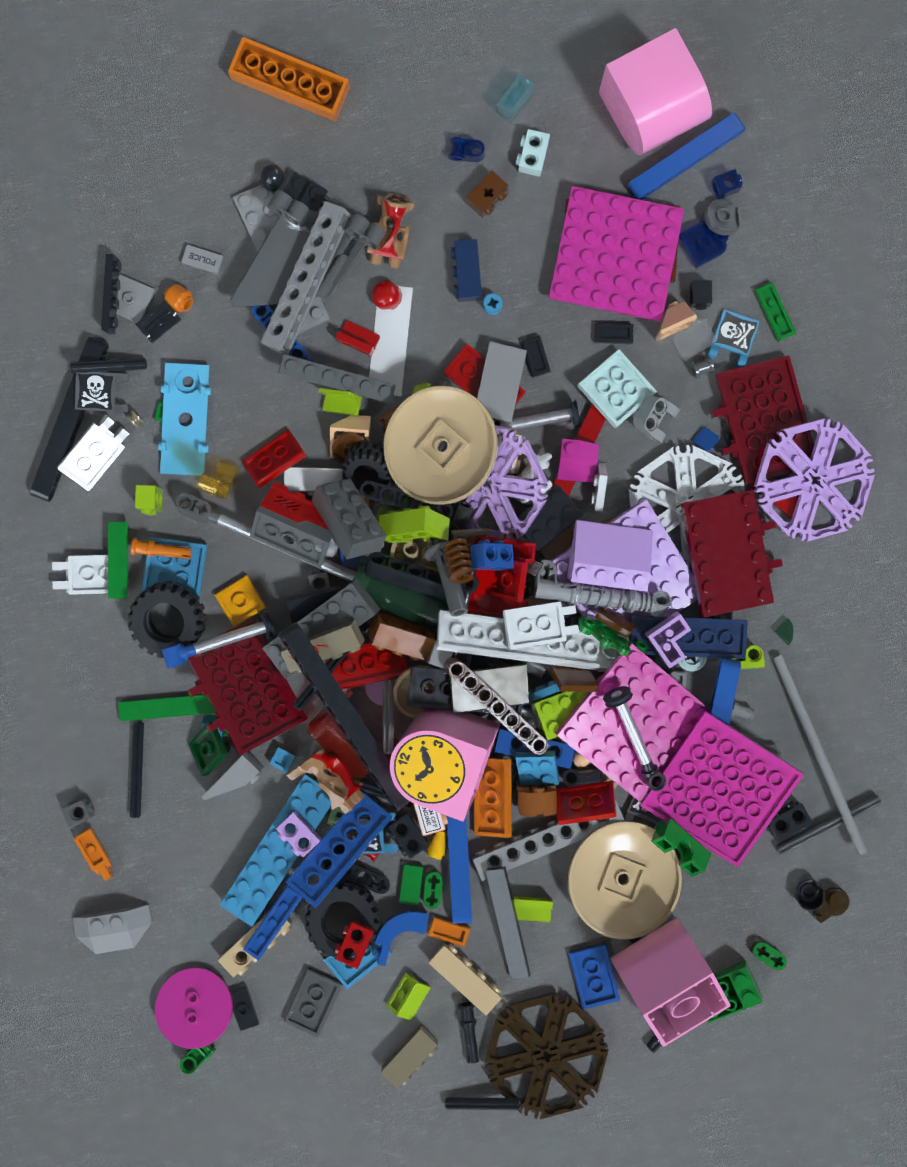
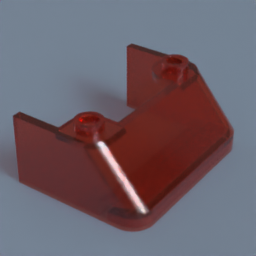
[308,689,399,779]

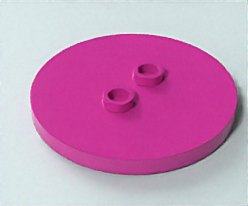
[155,968,233,1049]

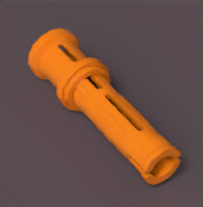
[131,538,192,560]

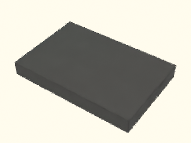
[283,967,343,1038]

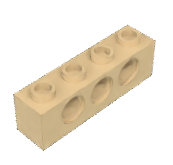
[218,913,292,978]

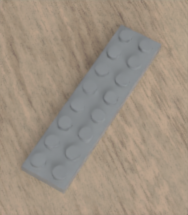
[233,184,330,335]

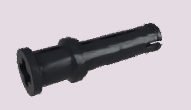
[458,1002,479,1064]

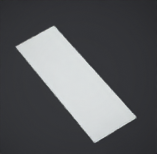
[369,286,413,396]

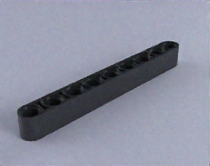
[30,337,109,502]

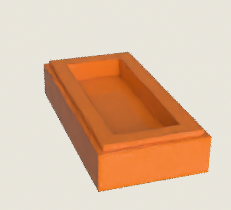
[428,916,470,947]

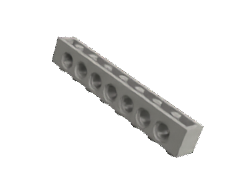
[261,201,352,355]
[473,799,625,881]

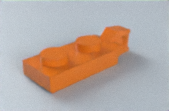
[73,827,114,881]

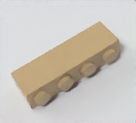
[428,942,502,1015]

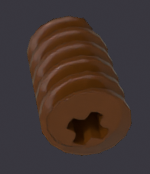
[443,538,474,584]

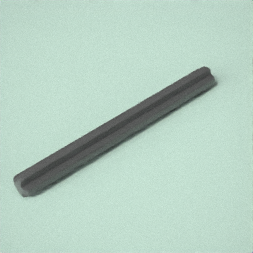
[776,795,882,855]

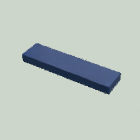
[243,885,302,961]

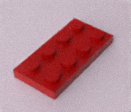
[443,344,526,405]
[326,643,408,689]

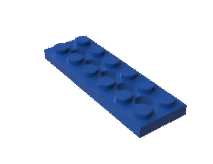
[286,792,392,908]

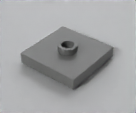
[117,275,156,323]

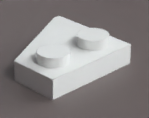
[591,462,608,512]

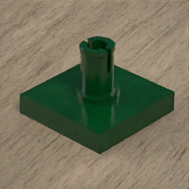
[188,722,230,776]

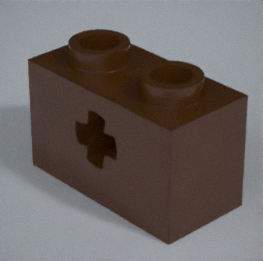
[466,170,509,218]

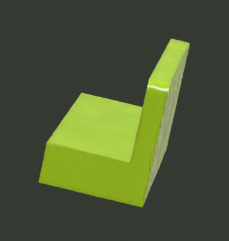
[318,388,362,416]
[513,896,553,922]
[386,973,431,1020]

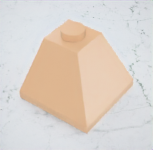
[655,301,697,341]
[330,415,371,458]

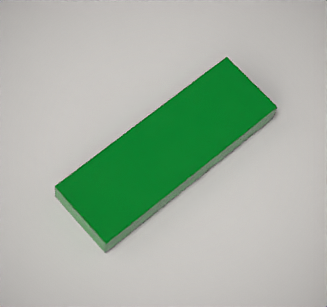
[754,282,796,342]

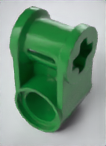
[179,1045,216,1074]

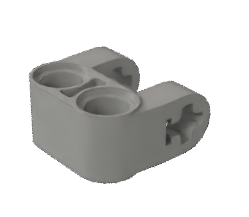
[633,396,680,444]

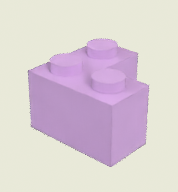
[644,612,691,668]

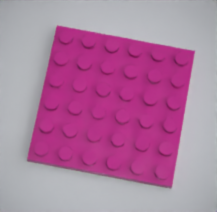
[549,186,684,322]
[555,642,711,802]
[640,710,804,867]

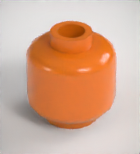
[164,284,193,313]

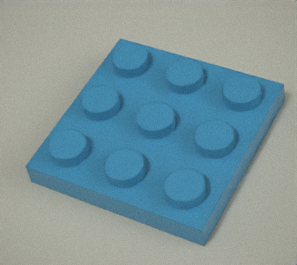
[142,537,208,602]

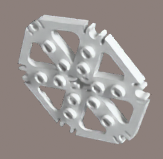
[628,445,745,568]

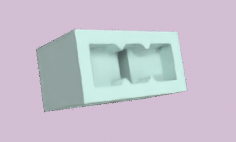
[516,129,550,177]

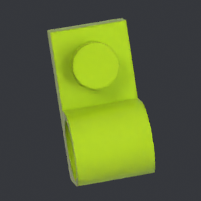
[728,645,765,669]

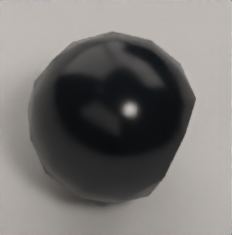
[261,165,284,189]

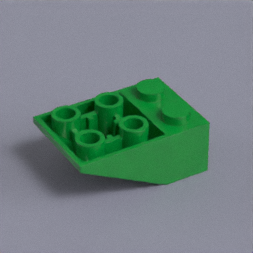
[707,960,762,1023]

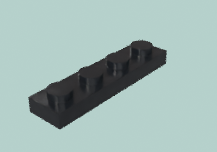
[101,254,122,334]

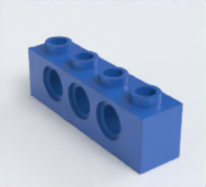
[494,726,575,769]

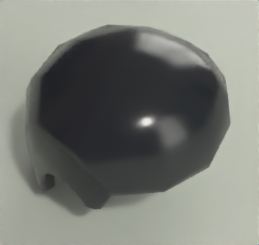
[795,879,825,911]

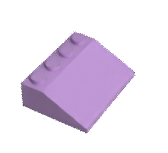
[566,520,653,592]

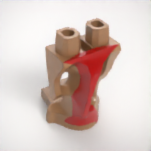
[367,192,415,268]
[287,748,365,814]

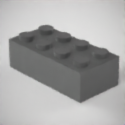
[312,478,387,559]

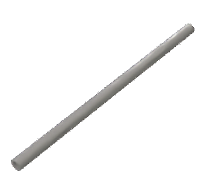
[773,655,868,855]

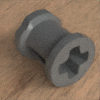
[690,356,715,379]

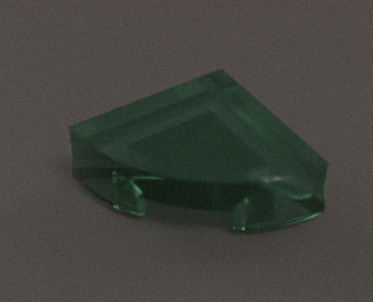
[774,618,793,645]

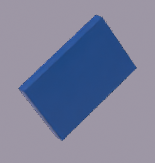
[568,942,620,1010]

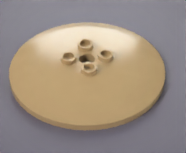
[384,386,498,505]
[568,821,682,939]

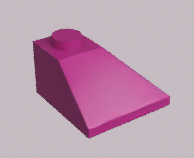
[557,439,599,483]

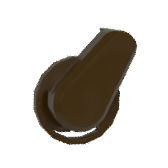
[813,887,850,923]

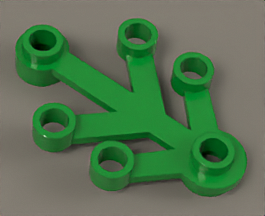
[578,617,647,656]

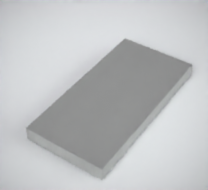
[477,342,527,424]

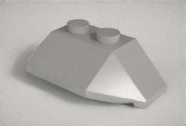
[73,904,152,954]

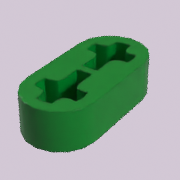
[423,871,443,909]
[751,941,787,970]

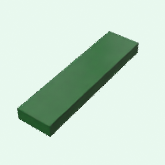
[108,522,128,599]

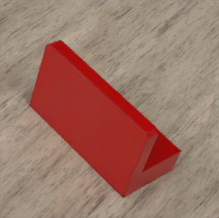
[335,321,380,357]

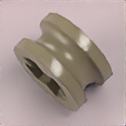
[125,410,144,428]

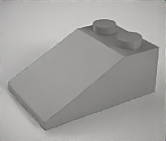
[201,752,263,800]

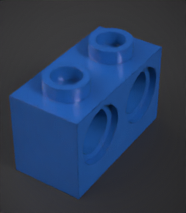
[470,540,514,571]

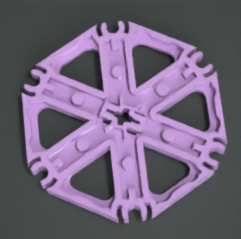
[754,418,875,542]
[441,426,548,539]

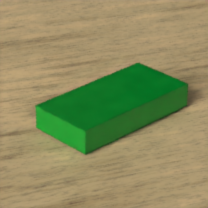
[399,864,423,906]

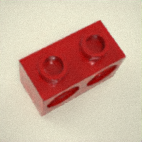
[334,920,374,969]

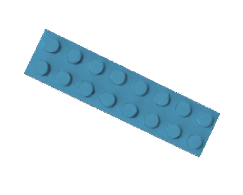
[220,773,331,926]

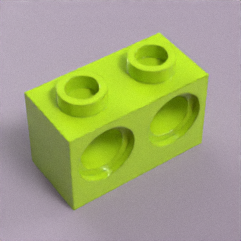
[135,485,163,515]

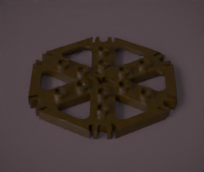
[484,992,609,1119]

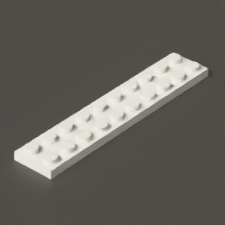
[437,610,629,671]

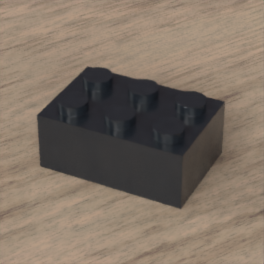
[517,484,583,552]

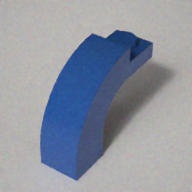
[374,910,429,966]

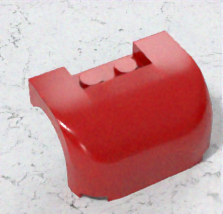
[466,536,536,617]

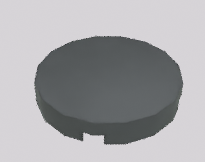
[704,198,742,236]

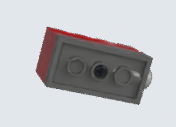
[250,481,339,568]

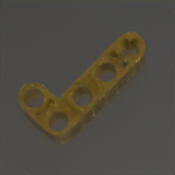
[197,460,239,500]

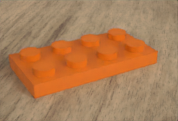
[474,758,512,838]

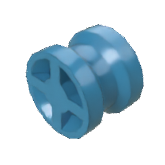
[483,293,503,316]

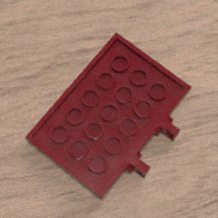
[710,355,814,485]
[681,490,783,618]
[187,618,308,756]

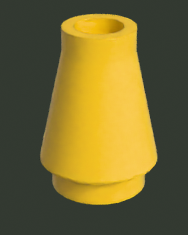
[427,831,447,860]

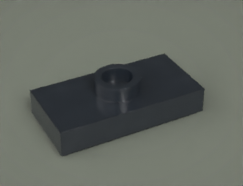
[231,987,260,1031]

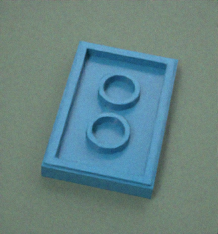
[323,930,392,989]

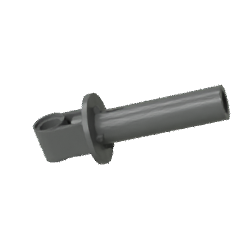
[424,536,468,617]

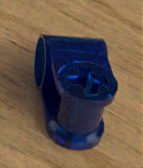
[448,137,485,163]

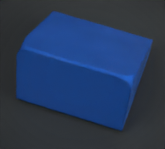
[692,427,721,452]

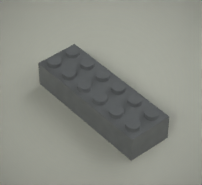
[262,578,380,679]

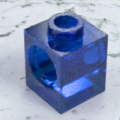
[711,169,743,199]

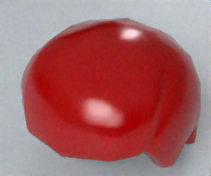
[371,281,402,310]

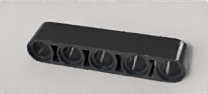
[360,481,453,518]
[365,552,447,601]

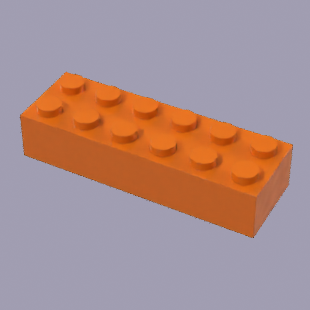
[228,37,350,122]

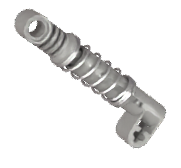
[533,560,672,617]

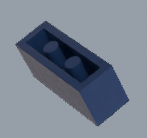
[451,239,482,302]

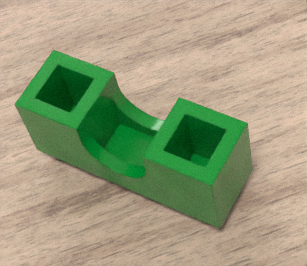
[651,818,711,877]

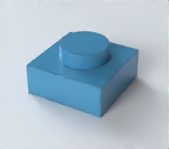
[269,747,296,773]

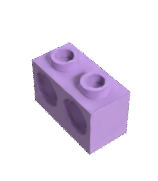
[276,811,322,857]

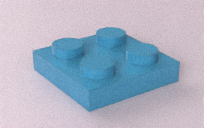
[515,751,559,785]

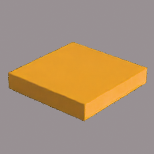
[214,575,267,627]

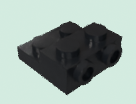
[283,172,329,212]

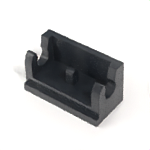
[136,300,181,344]

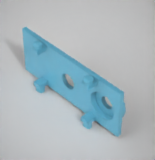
[158,363,211,476]

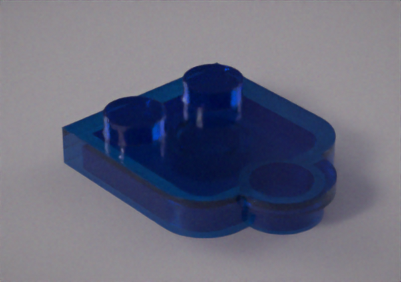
[679,221,729,269]

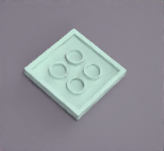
[577,350,657,429]

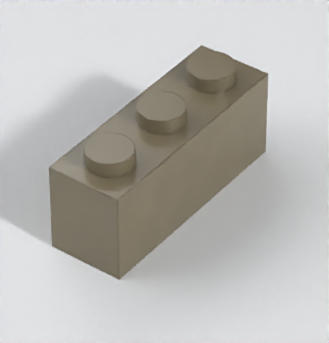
[381,1025,438,1088]

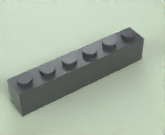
[277,354,396,404]

